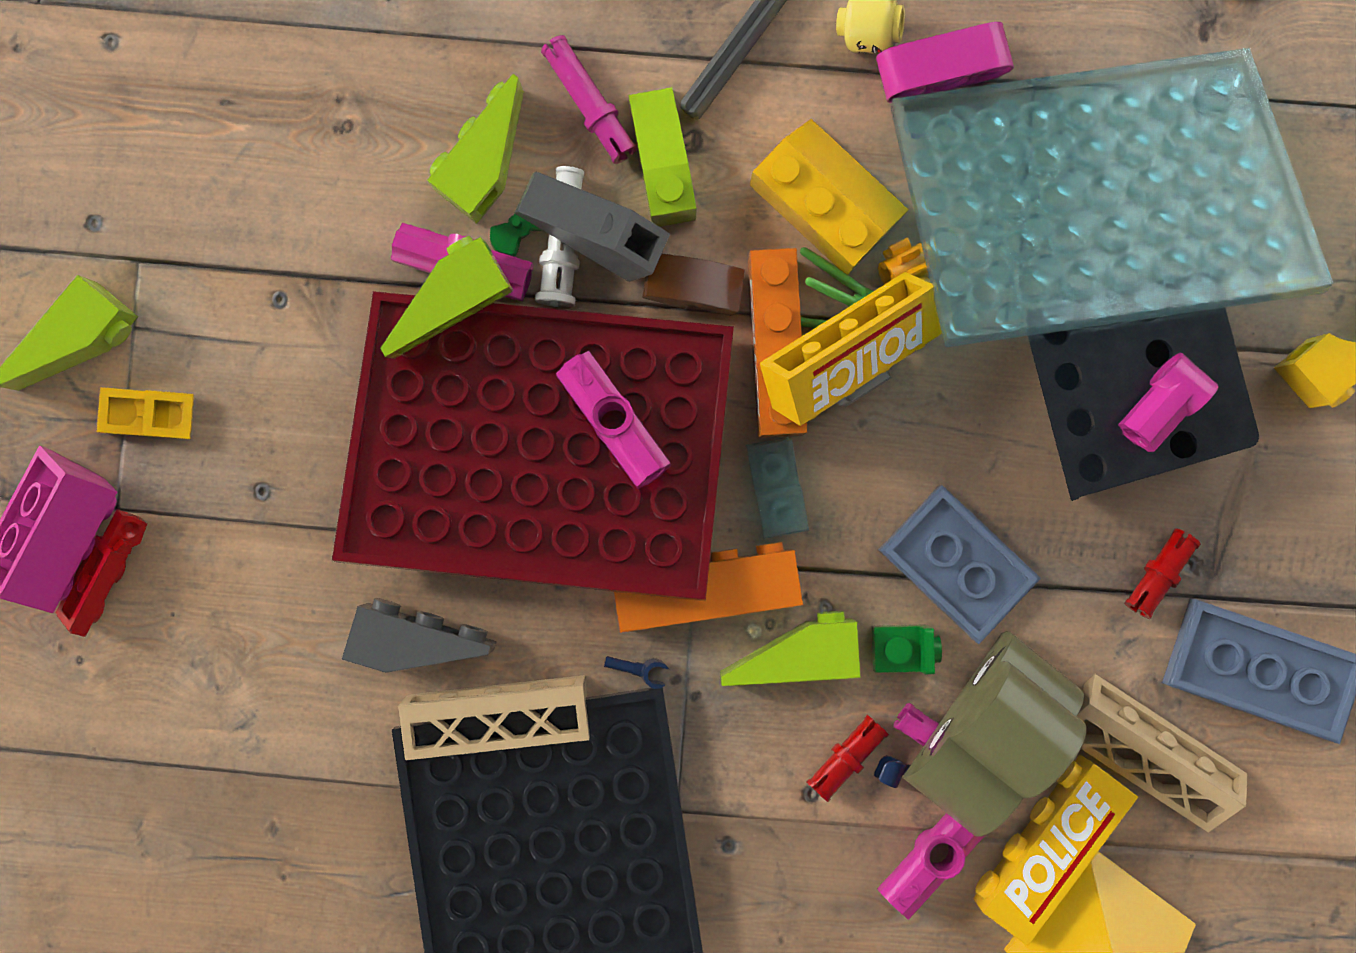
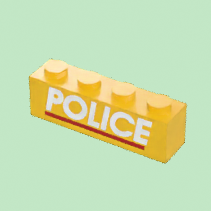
[759,272,944,426]
[973,755,1138,946]

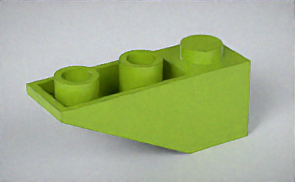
[427,74,524,224]

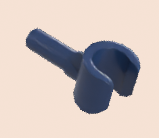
[604,656,669,689]
[874,755,910,788]

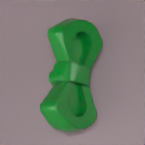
[490,214,543,257]

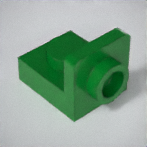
[872,624,942,675]

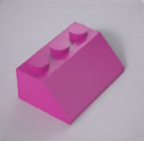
[0,445,118,613]

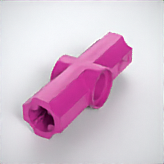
[391,223,534,302]
[556,351,671,489]
[877,813,985,920]

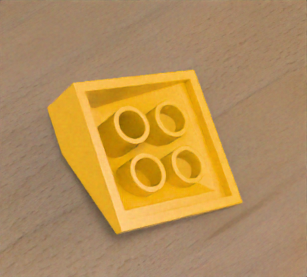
[1004,851,1196,953]

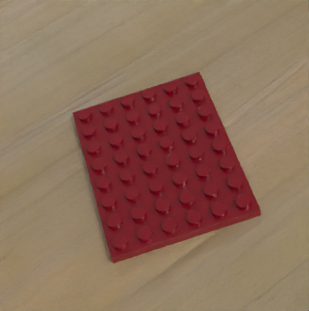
[332,291,734,601]

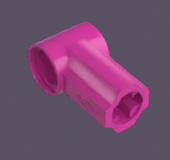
[1118,353,1218,452]

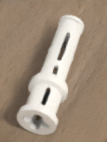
[535,166,585,308]

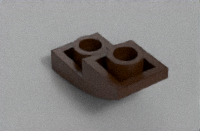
[642,254,745,316]

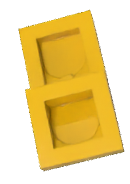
[96,387,194,439]

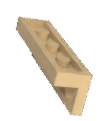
[1077,674,1247,833]
[398,675,590,760]

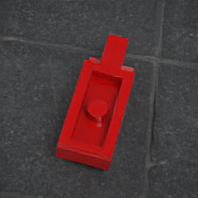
[55,509,147,637]

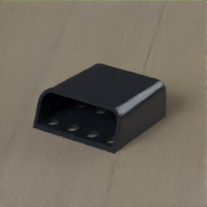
[1022,273,1259,501]

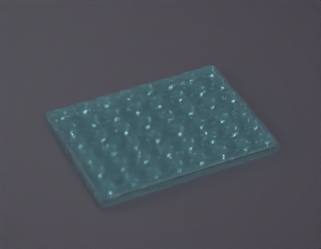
[891,48,1333,347]

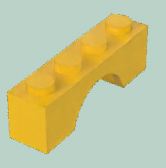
[1274,333,1356,408]

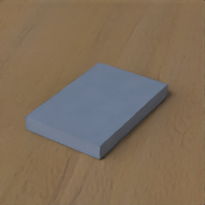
[878,485,1041,644]

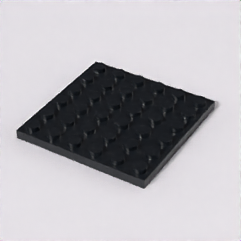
[392,688,703,953]

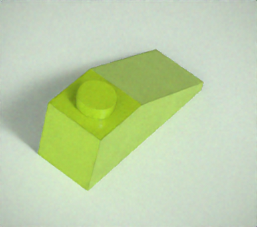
[628,87,697,227]
[380,236,514,359]
[0,275,139,391]
[720,611,861,686]

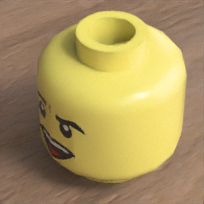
[836,0,905,54]

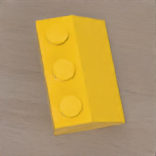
[750,119,909,275]

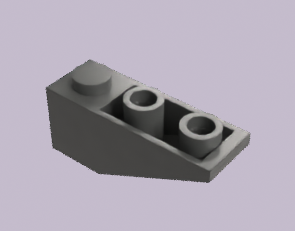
[514,171,670,282]
[342,598,497,673]

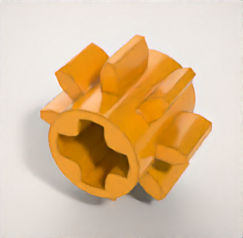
[878,237,936,285]

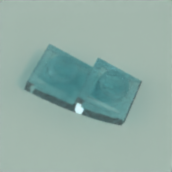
[746,437,809,539]

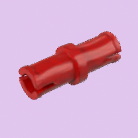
[1125,528,1201,619]
[806,715,889,802]

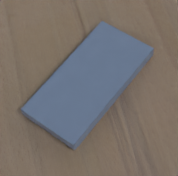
[1162,598,1356,744]

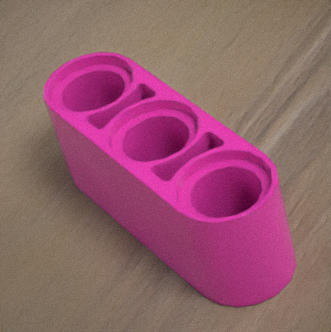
[876,22,1014,103]

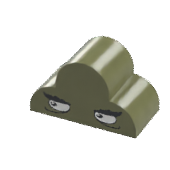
[903,631,1086,837]

